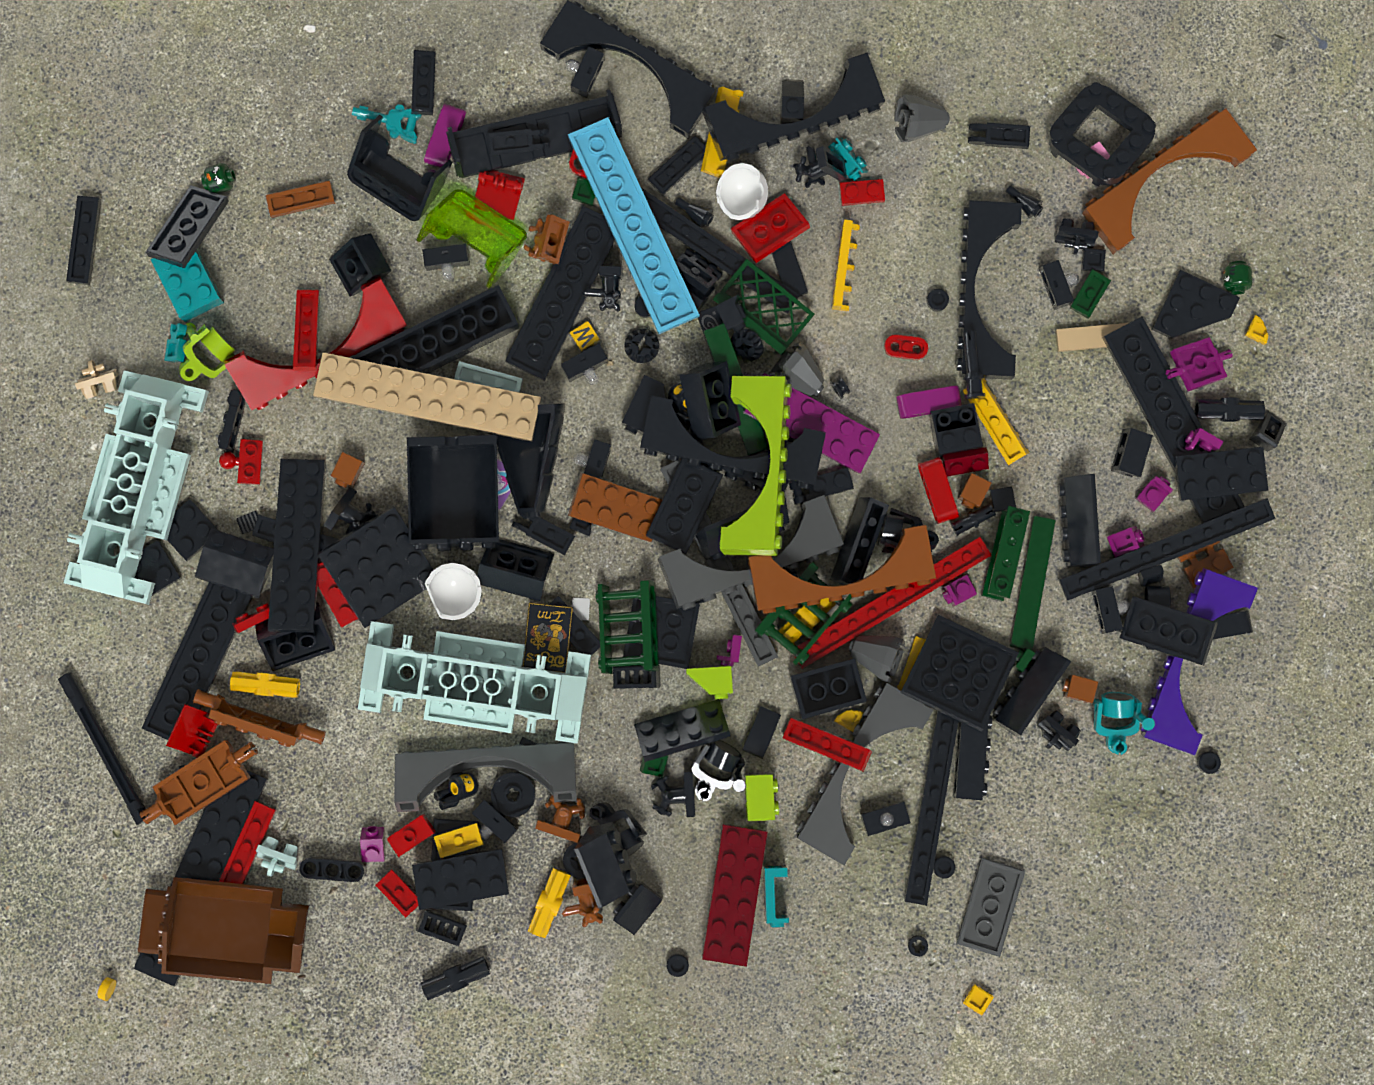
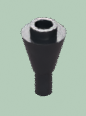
[1006,185,1043,219]
[675,197,714,228]

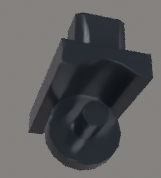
[1055,218,1099,255]
[1037,710,1081,751]

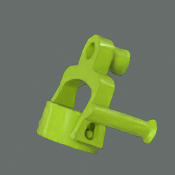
[179,323,236,381]

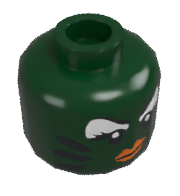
[201,163,236,194]
[1223,261,1253,295]

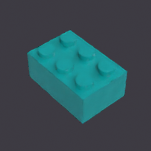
[150,249,224,322]

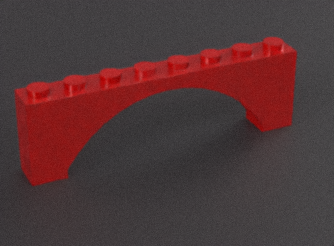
[224,276,407,411]

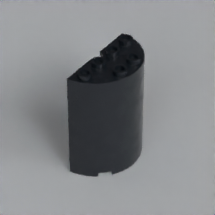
[407,435,499,551]

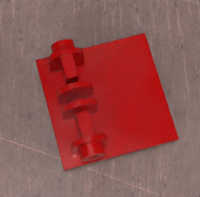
[472,170,525,220]
[166,704,218,758]

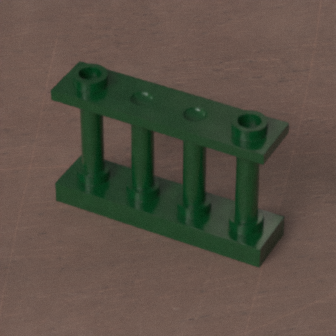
[981,506,1030,602]
[754,562,853,666]
[595,580,659,675]

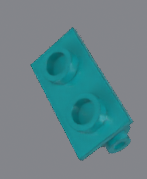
[828,137,869,181]

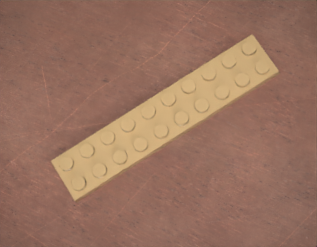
[313,353,541,441]

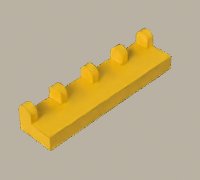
[701,87,744,178]
[832,219,860,311]
[963,378,1030,465]

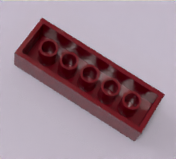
[702,824,768,967]

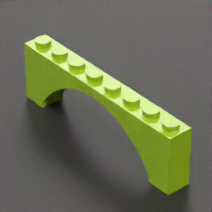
[720,376,792,556]

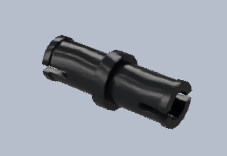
[950,503,996,536]

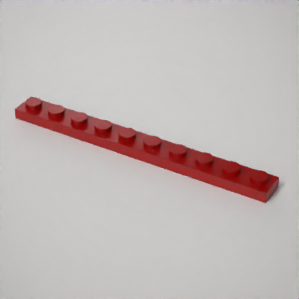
[793,537,992,669]

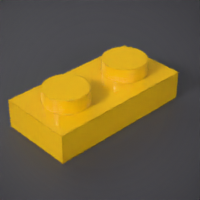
[434,823,484,858]

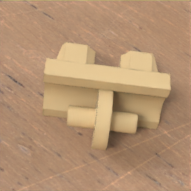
[75,360,118,399]

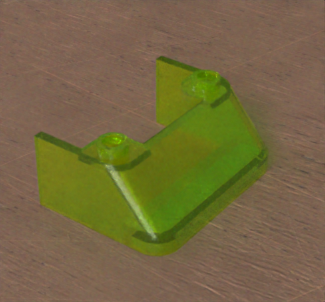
[416,189,527,288]

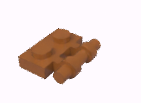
[1177,541,1234,589]

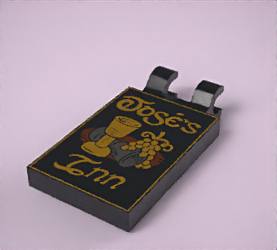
[522,602,573,673]

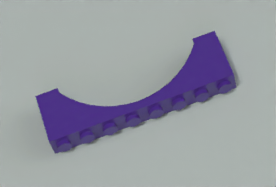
[1140,568,1258,756]

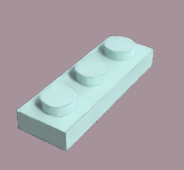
[454,361,523,393]

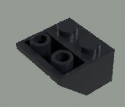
[930,403,983,457]
[612,882,663,935]

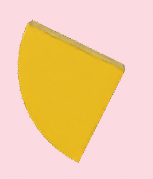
[1245,315,1268,345]
[834,710,863,732]

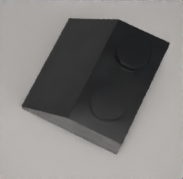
[329,233,392,297]

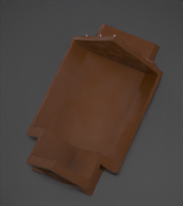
[138,877,309,984]

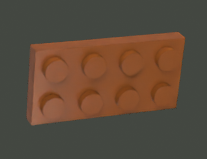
[568,473,662,542]

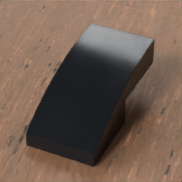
[742,706,781,759]

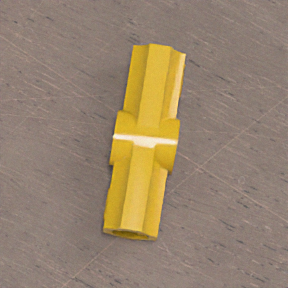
[779,598,836,643]
[230,671,300,698]
[528,868,571,938]

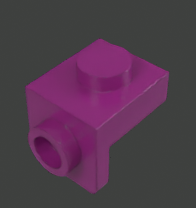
[360,826,385,862]

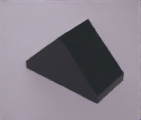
[1249,411,1287,452]

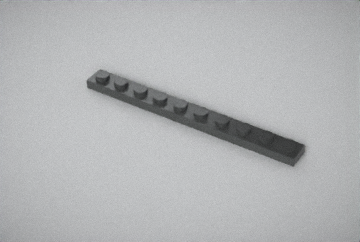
[660,459,778,667]

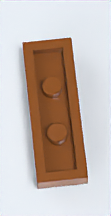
[266,181,336,218]

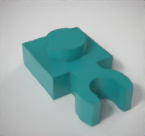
[164,323,187,363]

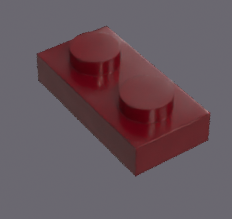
[943,447,989,477]

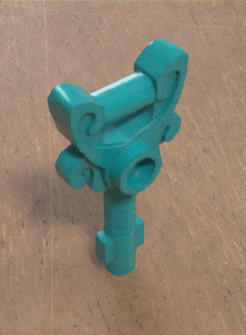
[352,104,422,144]

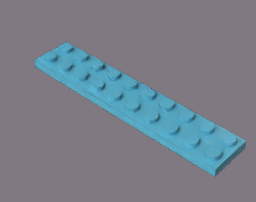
[568,117,699,334]

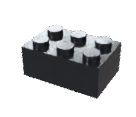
[679,361,741,439]
[789,658,867,720]

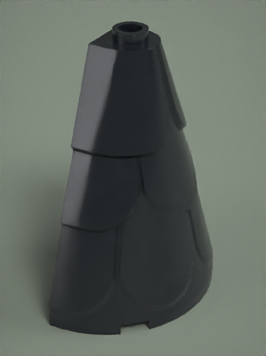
[494,403,565,517]

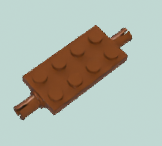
[193,689,326,747]
[140,740,258,825]

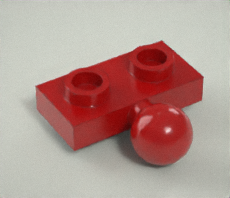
[219,439,263,485]

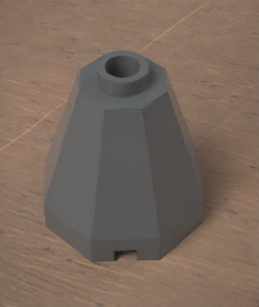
[894,94,950,142]
[769,342,824,397]
[849,636,905,683]

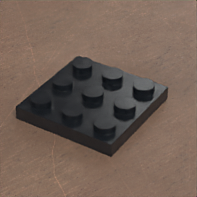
[623,596,700,669]

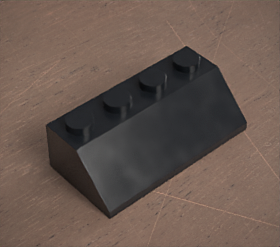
[1058,474,1101,567]
[695,498,790,560]
[992,647,1071,736]

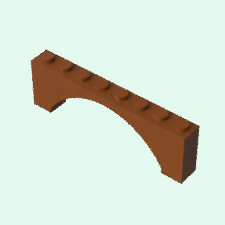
[1082,108,1257,255]
[748,525,936,614]

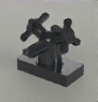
[793,146,847,188]
[582,266,623,312]
[324,487,379,535]
[651,772,696,817]

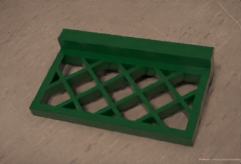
[713,259,815,356]

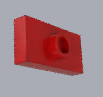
[387,814,436,857]

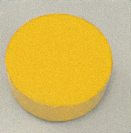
[97,977,116,1001]

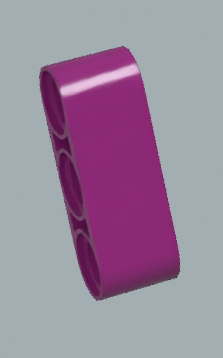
[424,104,466,168]
[896,386,962,419]

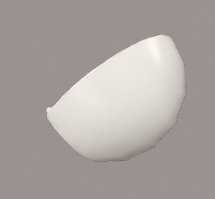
[716,163,768,220]
[425,563,482,620]

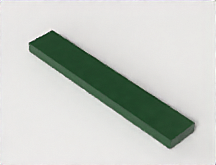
[703,323,769,456]
[1010,516,1056,650]

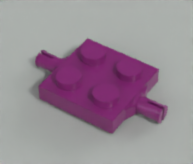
[1166,337,1233,392]

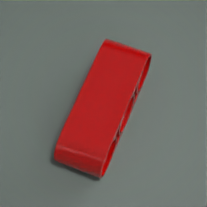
[918,457,959,524]

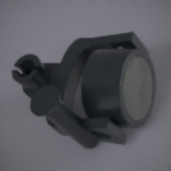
[878,508,939,554]
[691,740,746,802]
[589,802,647,856]

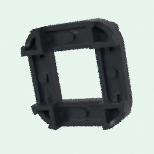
[1048,82,1156,187]

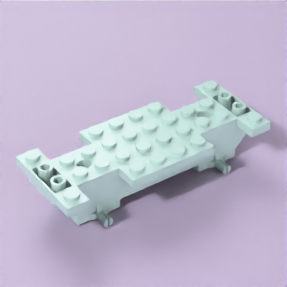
[64,370,209,605]
[358,621,591,743]

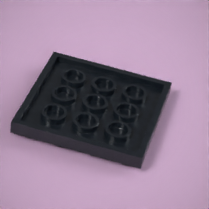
[317,506,434,628]
[901,615,1019,732]

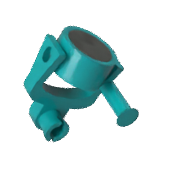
[1093,692,1155,755]

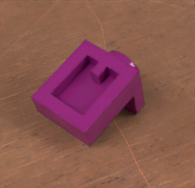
[1185,428,1223,451]
[1135,476,1173,512]
[1107,526,1145,557]
[942,575,977,607]
[716,635,742,667]

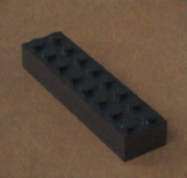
[350,285,520,374]

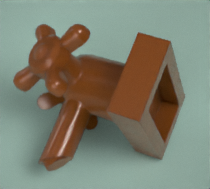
[523,214,570,264]
[535,795,585,843]
[562,878,603,927]

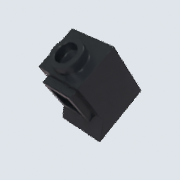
[715,295,747,332]

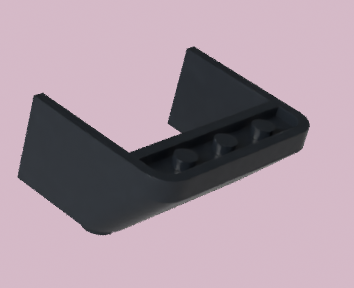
[347,114,453,221]

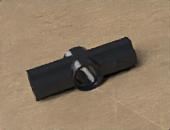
[1195,397,1265,422]
[421,956,491,1001]

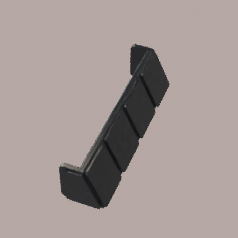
[446,89,622,178]

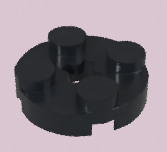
[491,772,536,817]

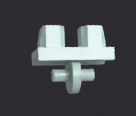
[256,836,298,877]

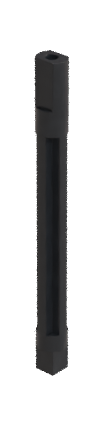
[58,672,149,825]

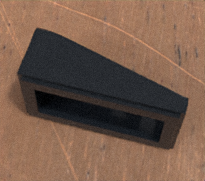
[613,665,661,689]
[415,909,467,947]

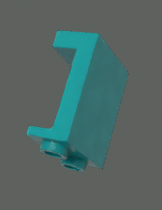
[763,865,789,927]

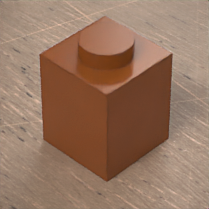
[331,452,365,488]
[958,473,991,510]
[1062,675,1098,704]

